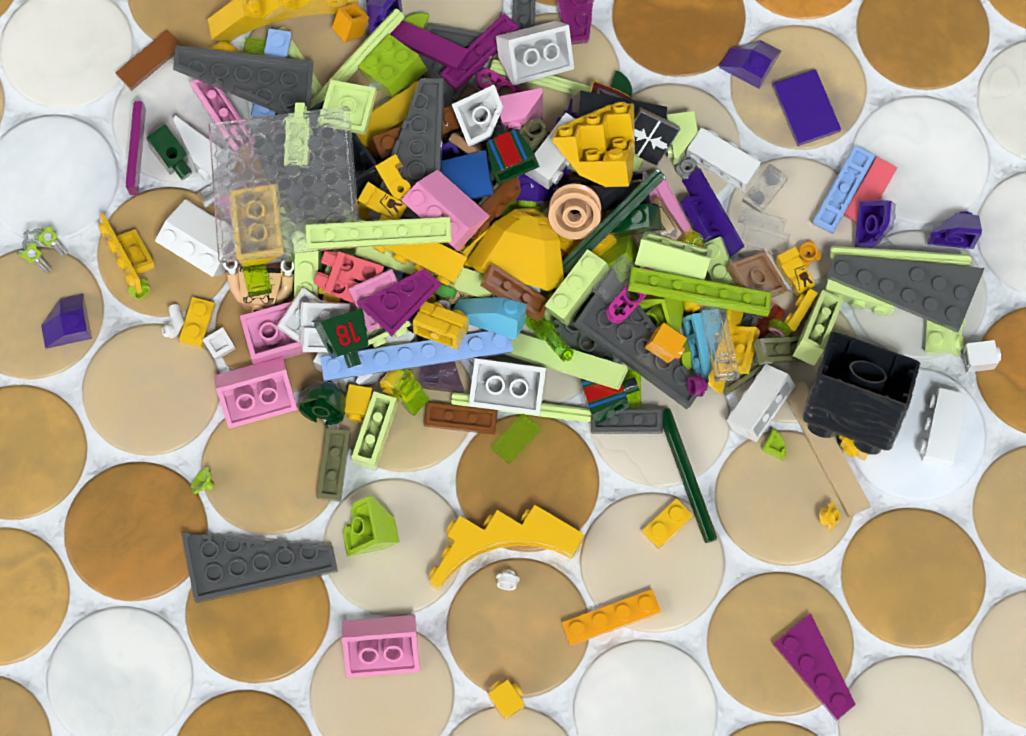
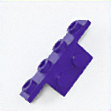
[680,168,745,258]

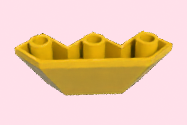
[552,102,635,187]
[467,208,564,291]

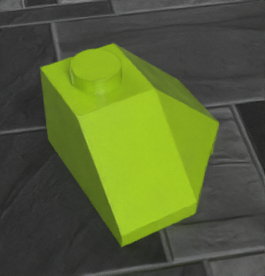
[631,294,684,333]
[342,496,400,557]

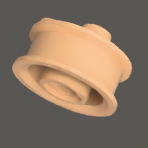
[549,183,601,239]

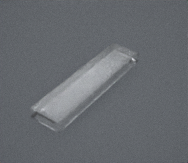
[698,304,740,381]

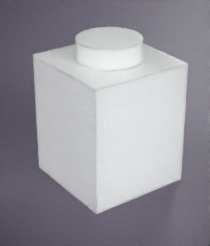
[962,340,1001,373]

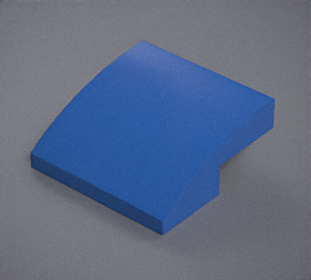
[441,150,495,200]

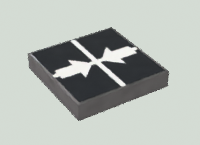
[634,107,680,166]

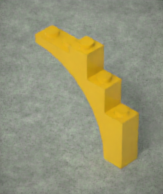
[207,0,359,43]
[429,505,584,591]

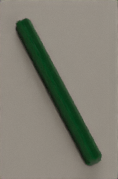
[562,169,666,275]
[663,408,717,543]

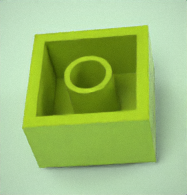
[357,34,428,98]

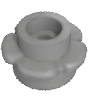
[676,158,698,179]

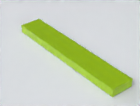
[628,267,771,317]

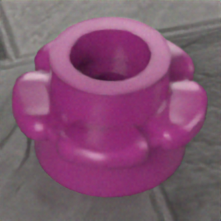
[687,373,708,397]

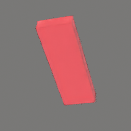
[844,157,898,223]

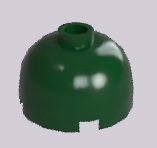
[298,381,346,425]

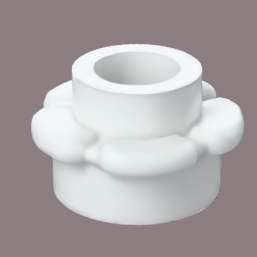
[496,570,520,591]

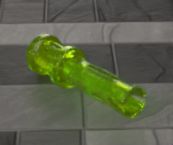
[525,314,574,362]

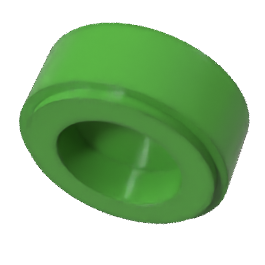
[434,285,457,300]

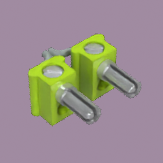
[17,226,68,274]

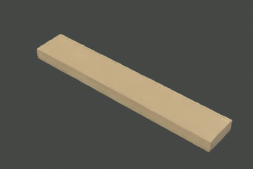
[786,381,871,518]

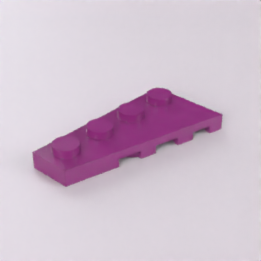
[773,613,856,721]

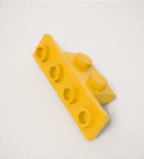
[98,213,155,294]
[708,309,760,394]

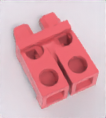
[314,251,385,304]

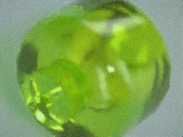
[679,230,705,248]

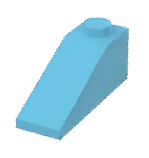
[452,297,526,340]
[682,310,722,383]

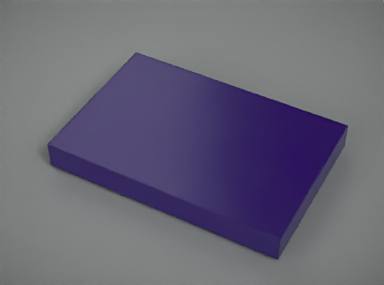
[773,69,841,146]

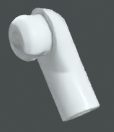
[162,304,184,339]

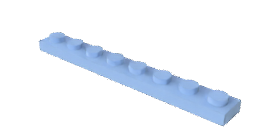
[320,331,513,382]

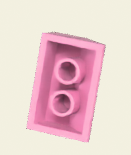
[498,88,543,132]
[402,170,490,251]
[240,302,309,364]
[214,357,298,429]
[342,615,420,678]

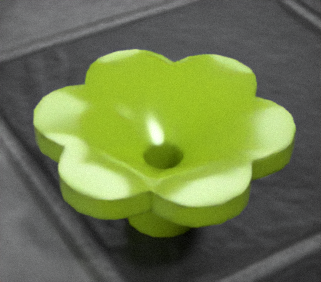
[190,467,214,494]

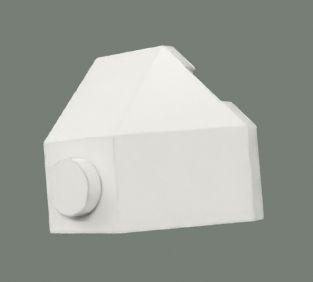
[452,85,503,147]

